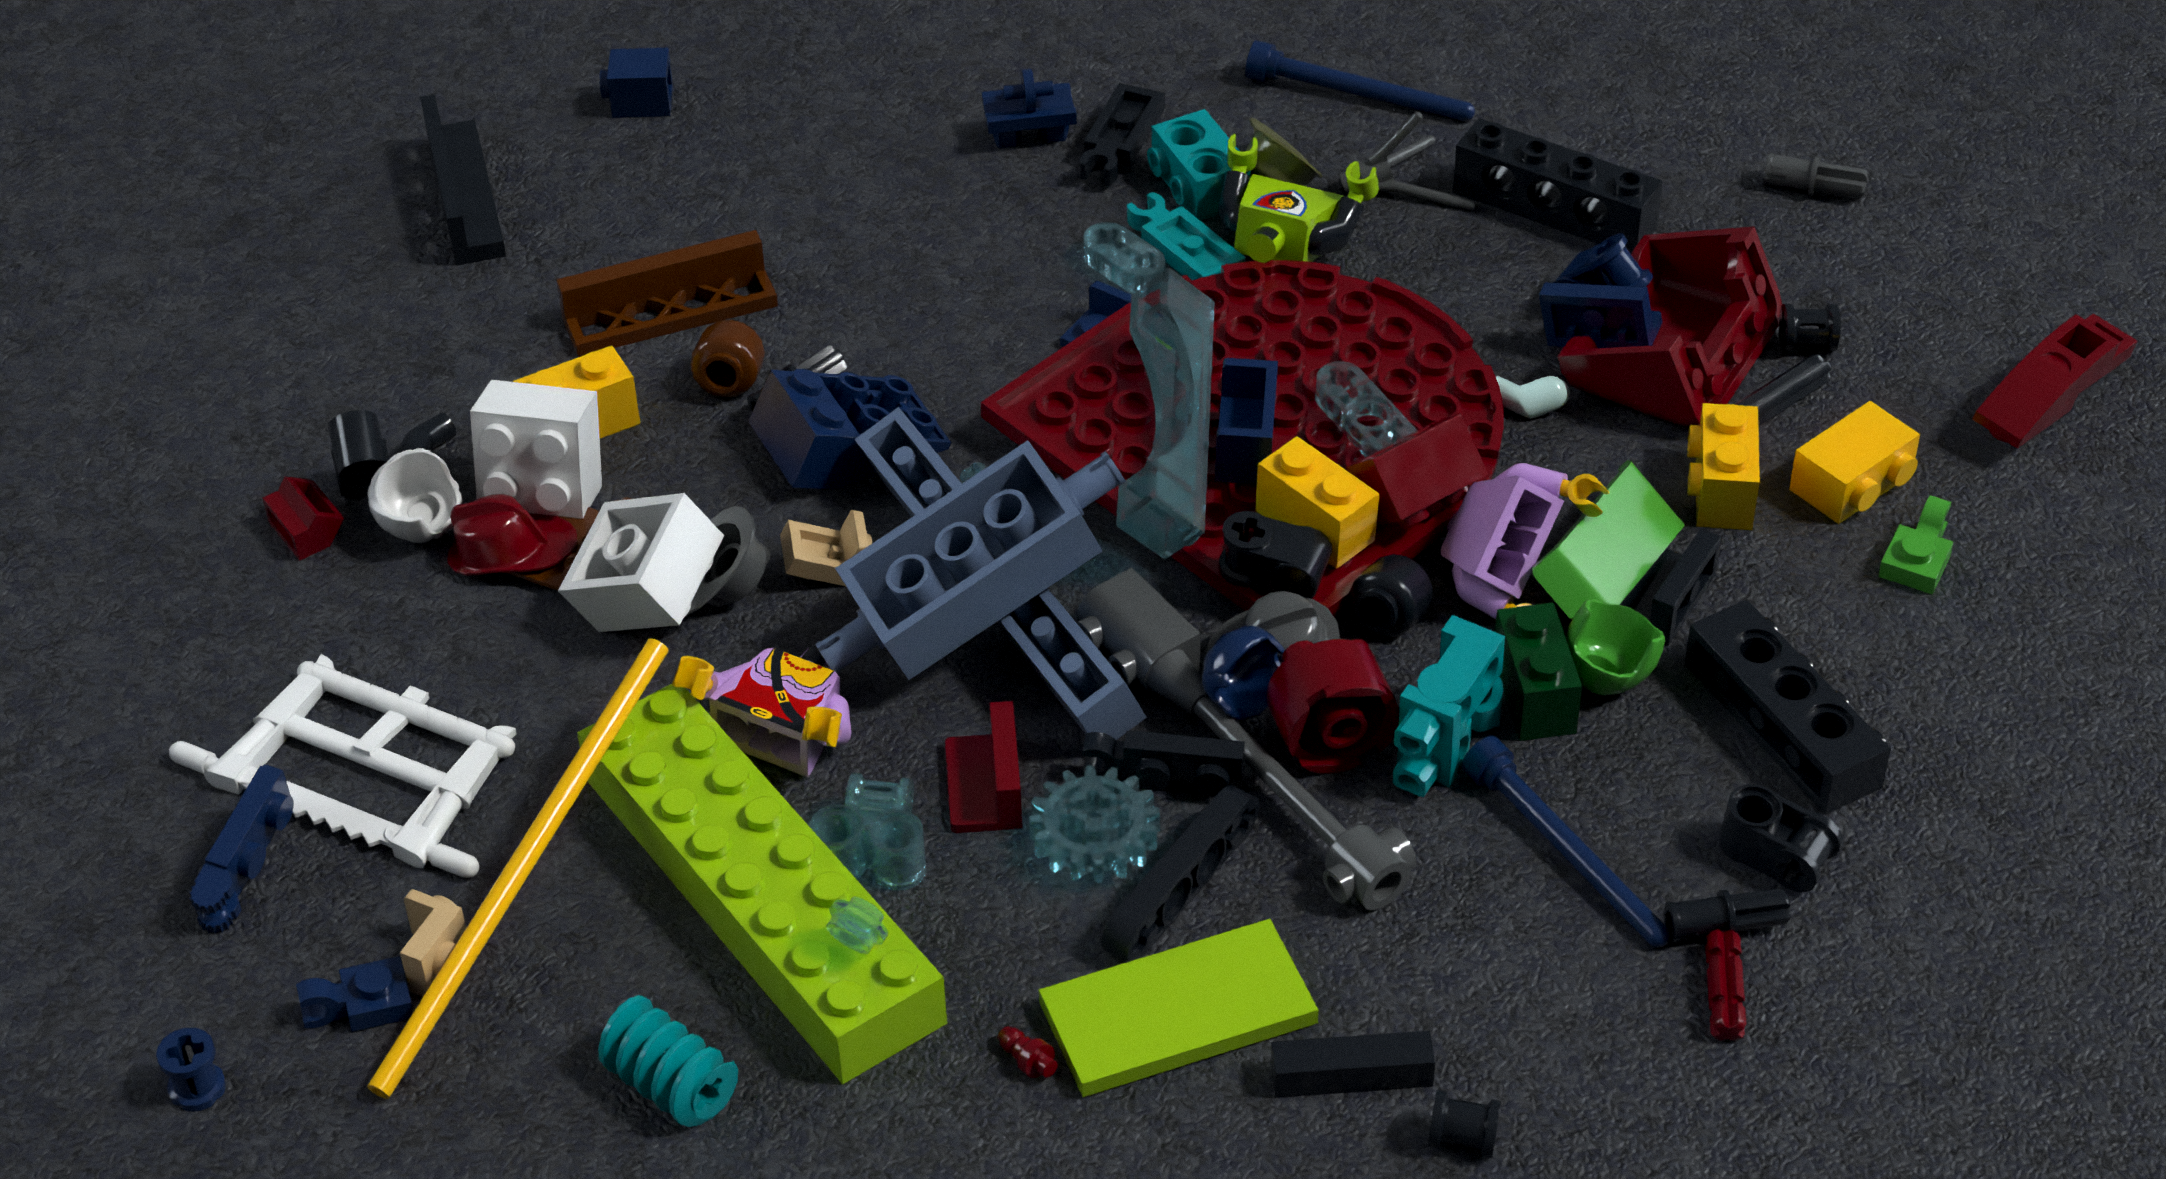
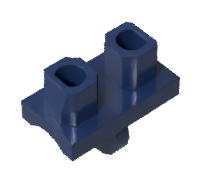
[982,68,1077,148]

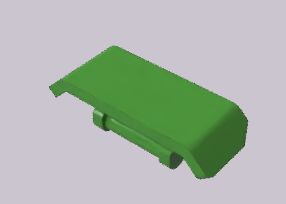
[1532,460,1685,619]

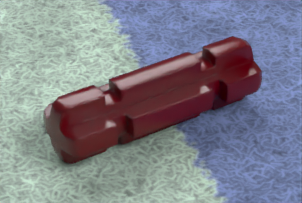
[1705,929,1747,1042]

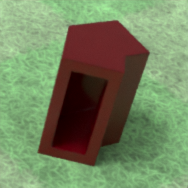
[262,476,344,561]

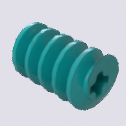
[598,995,738,1127]

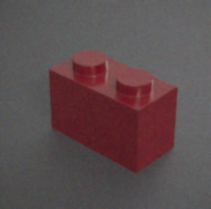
[1347,413,1488,530]

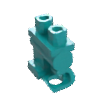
[1393,615,1505,797]

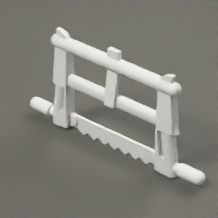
[169,654,517,878]

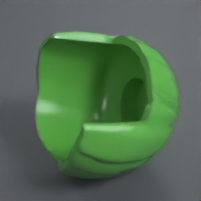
[1566,599,1665,696]

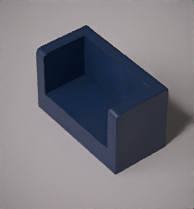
[1214,358,1278,484]

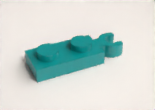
[1127,192,1246,281]

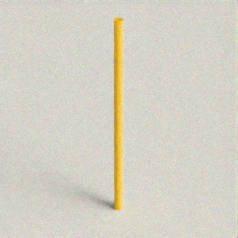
[367,638,668,1099]

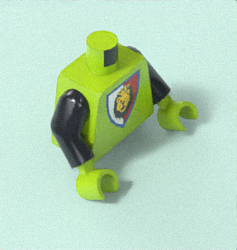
[1218,134,1379,263]

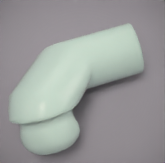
[1496,376,1570,419]

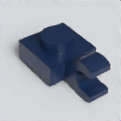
[296,956,413,1032]

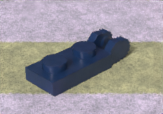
[189,764,294,934]

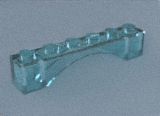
[1116,268,1215,560]

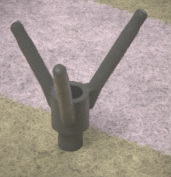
[1338,112,1477,210]

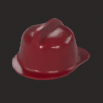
[448,494,578,576]

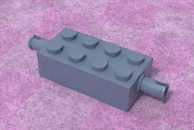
[815,440,1126,680]

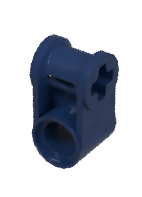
[1553,233,1653,287]

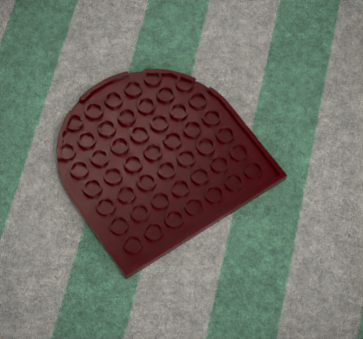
[981,260,1504,618]

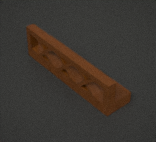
[556,230,778,357]

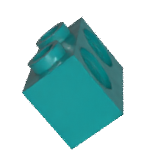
[1147,109,1251,221]

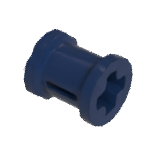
[156,1028,226,1112]

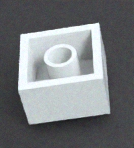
[470,380,602,519]
[558,493,724,632]

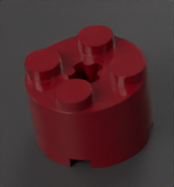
[1266,639,1399,774]

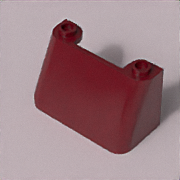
[1557,226,1782,428]

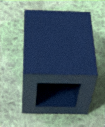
[600,48,673,118]

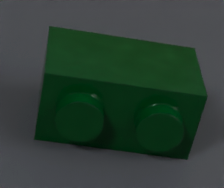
[1495,602,1582,741]

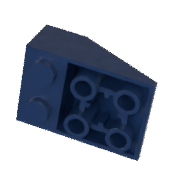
[748,369,951,490]

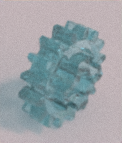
[1029,765,1160,883]

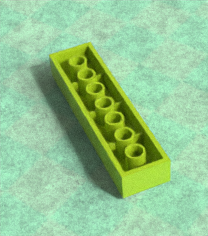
[577,684,947,1084]

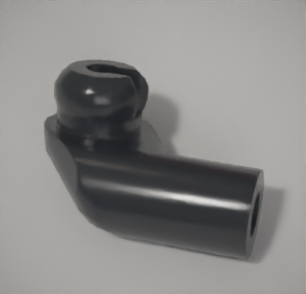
[396,412,456,454]

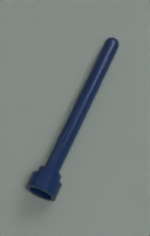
[1245,40,1475,121]
[1462,736,1670,948]

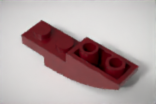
[1972,313,2138,449]

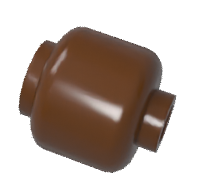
[690,320,765,398]

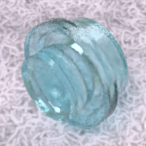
[826,897,888,954]

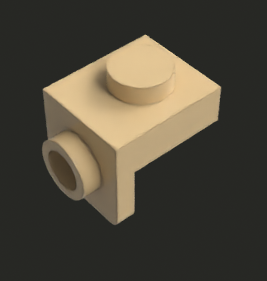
[780,510,872,586]
[400,889,466,996]

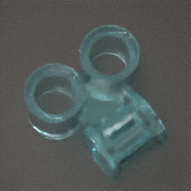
[810,773,926,891]

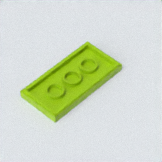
[1039,919,1319,1097]

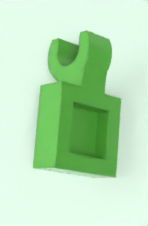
[1878,495,1954,595]

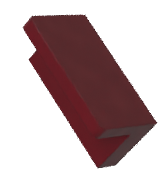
[945,701,1023,833]

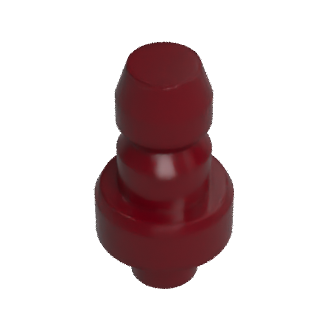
[997,1026,1058,1078]

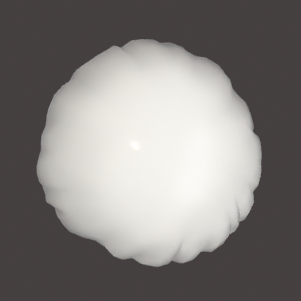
[368,448,462,543]

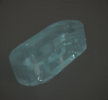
[1083,222,1166,295]

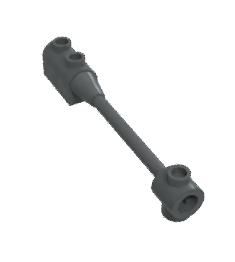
[1076,567,1416,910]

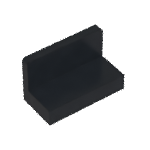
[1620,528,1722,646]

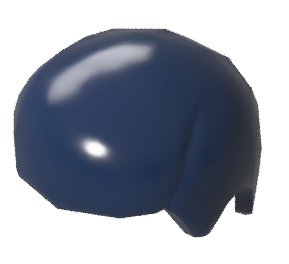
[1202,626,1285,721]

